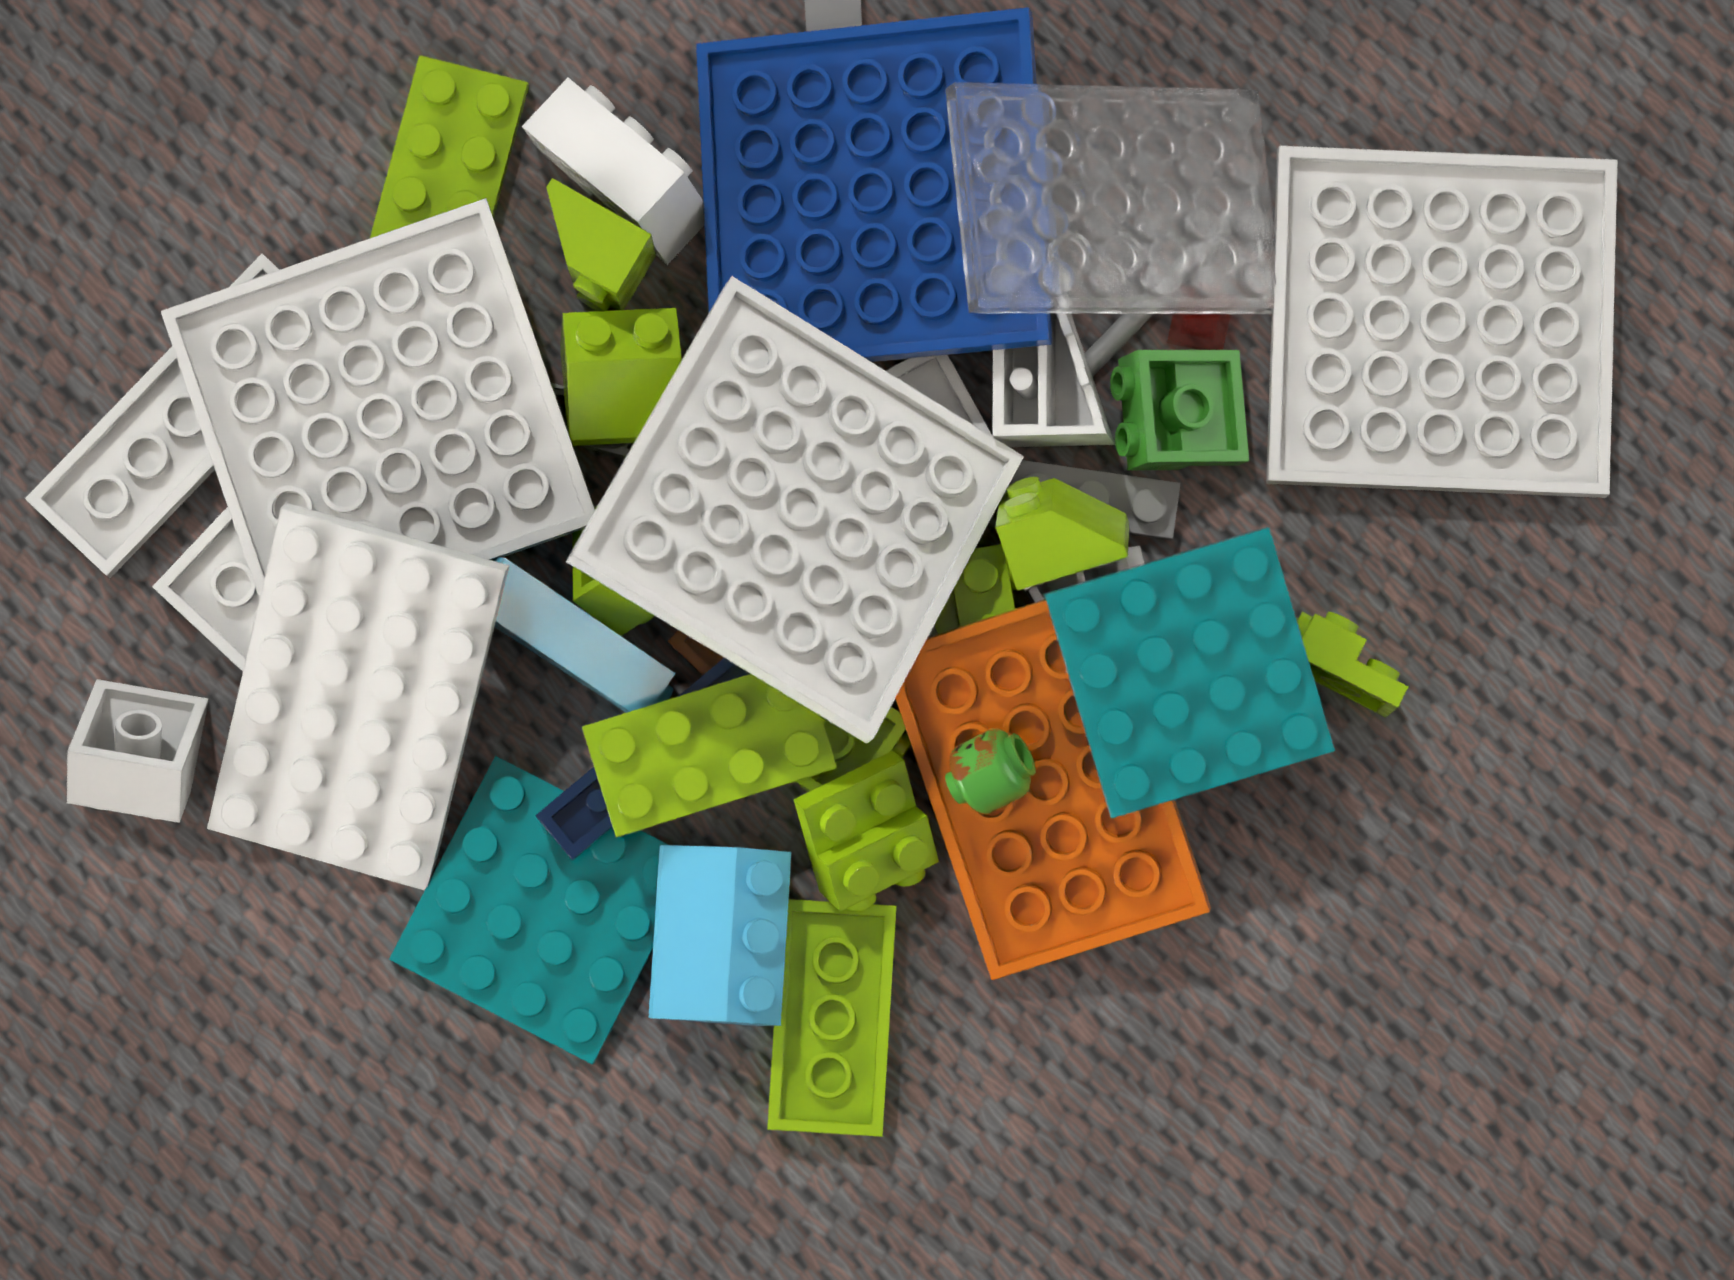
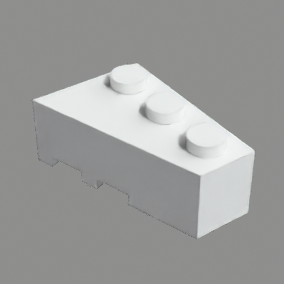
[522,78,705,265]

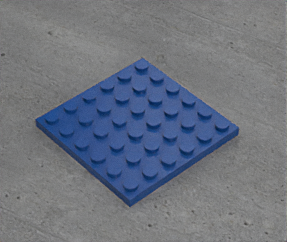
[696,7,1052,362]

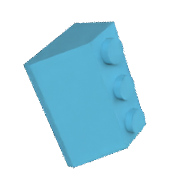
[649,845,791,1026]

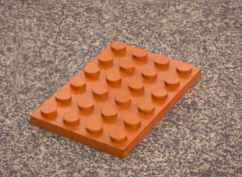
[895,599,1211,980]

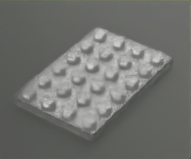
[945,82,1276,314]

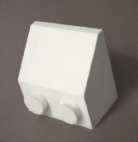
[67,679,208,823]

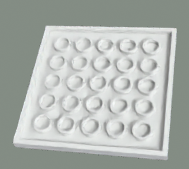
[1266,146,1617,498]
[161,198,595,599]
[566,276,1024,744]

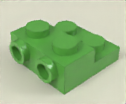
[1110,350,1249,471]

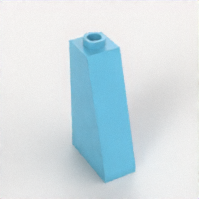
[493,557,675,713]

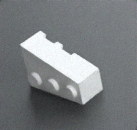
[992,265,1115,447]

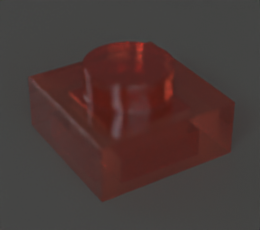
[1166,286,1234,350]

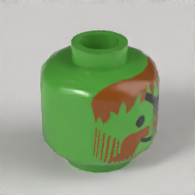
[945,728,1036,814]

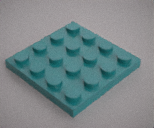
[1044,527,1335,818]
[389,756,668,1065]

